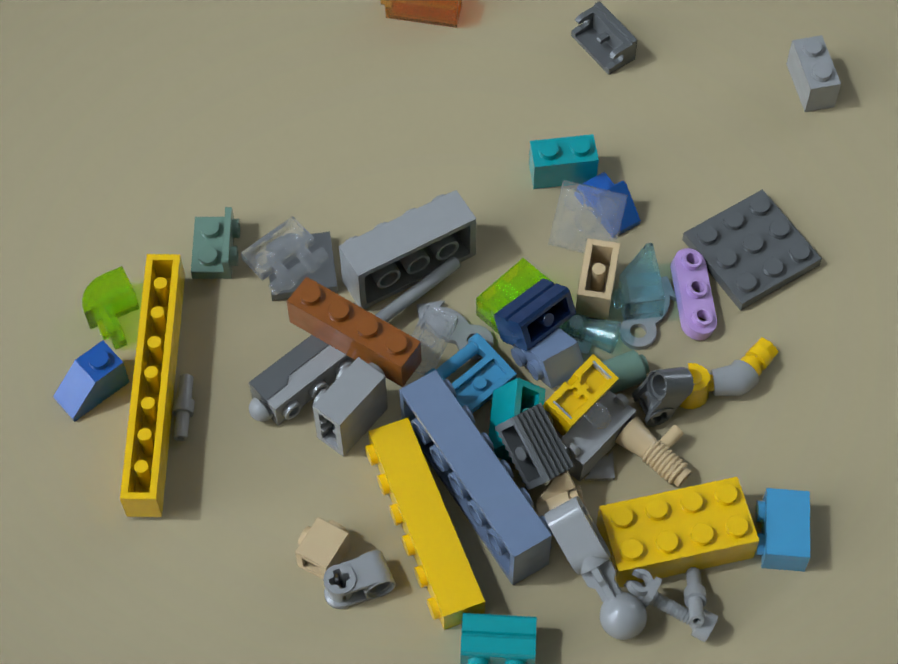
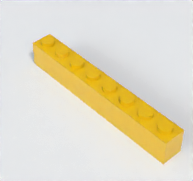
[120,254,185,517]

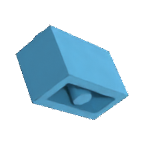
[755,488,810,572]

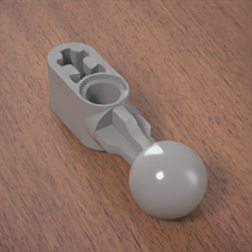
[544,496,647,640]

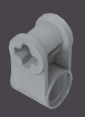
[323,550,396,609]

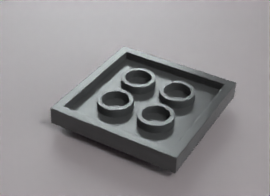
[682,189,822,311]

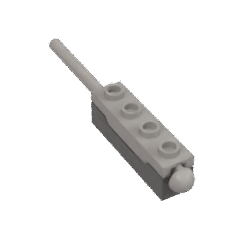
[249,256,461,425]

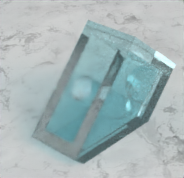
[613,243,666,321]

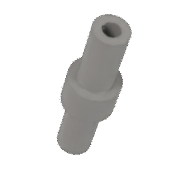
[173,374,195,441]
[684,567,707,627]

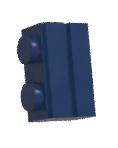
[494,278,576,351]

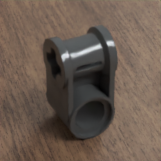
[632,367,694,427]

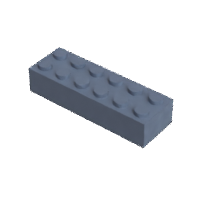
[399,370,553,585]

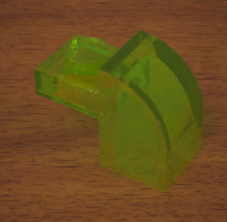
[82,266,140,350]

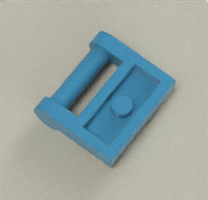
[424,333,517,414]

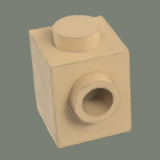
[295,517,351,579]

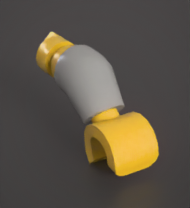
[680,337,779,409]

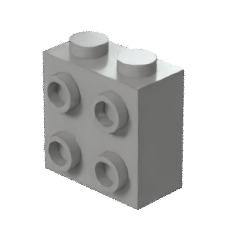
[313,357,388,457]

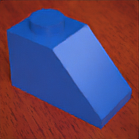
[53,340,130,422]

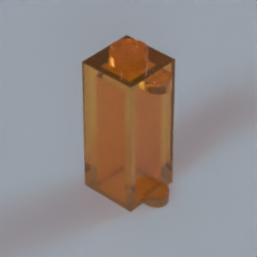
[380,0,462,28]

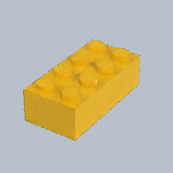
[596,476,759,587]

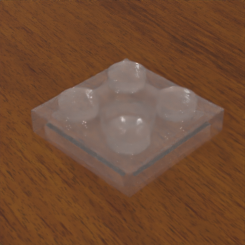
[548,180,628,253]

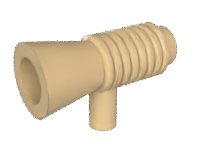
[615,416,692,487]

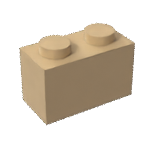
[575,238,620,320]

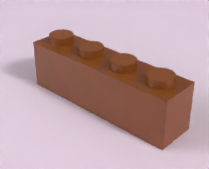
[286,276,422,387]

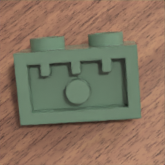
[191,207,240,279]

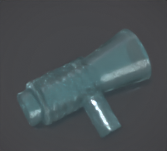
[559,314,621,354]

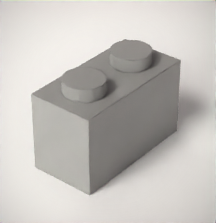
[786,35,841,112]

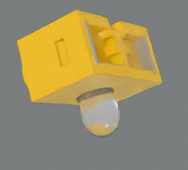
[543,354,619,436]

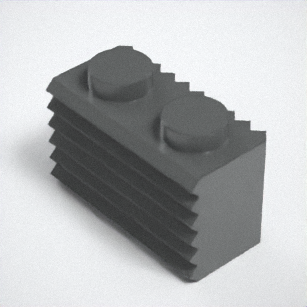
[495,403,574,490]

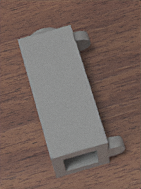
[560,390,636,481]

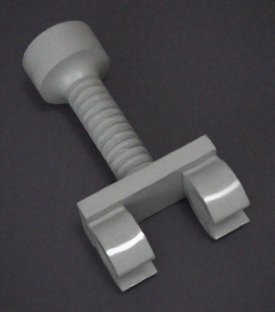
[623,569,718,642]

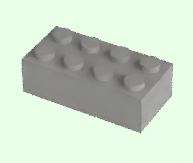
[339,190,476,309]

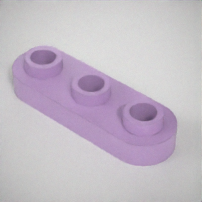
[670,248,717,340]

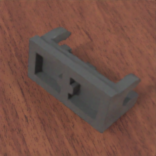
[571,1,638,75]

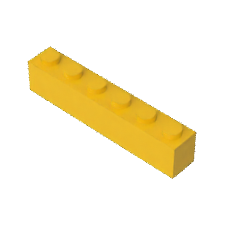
[365,418,485,630]

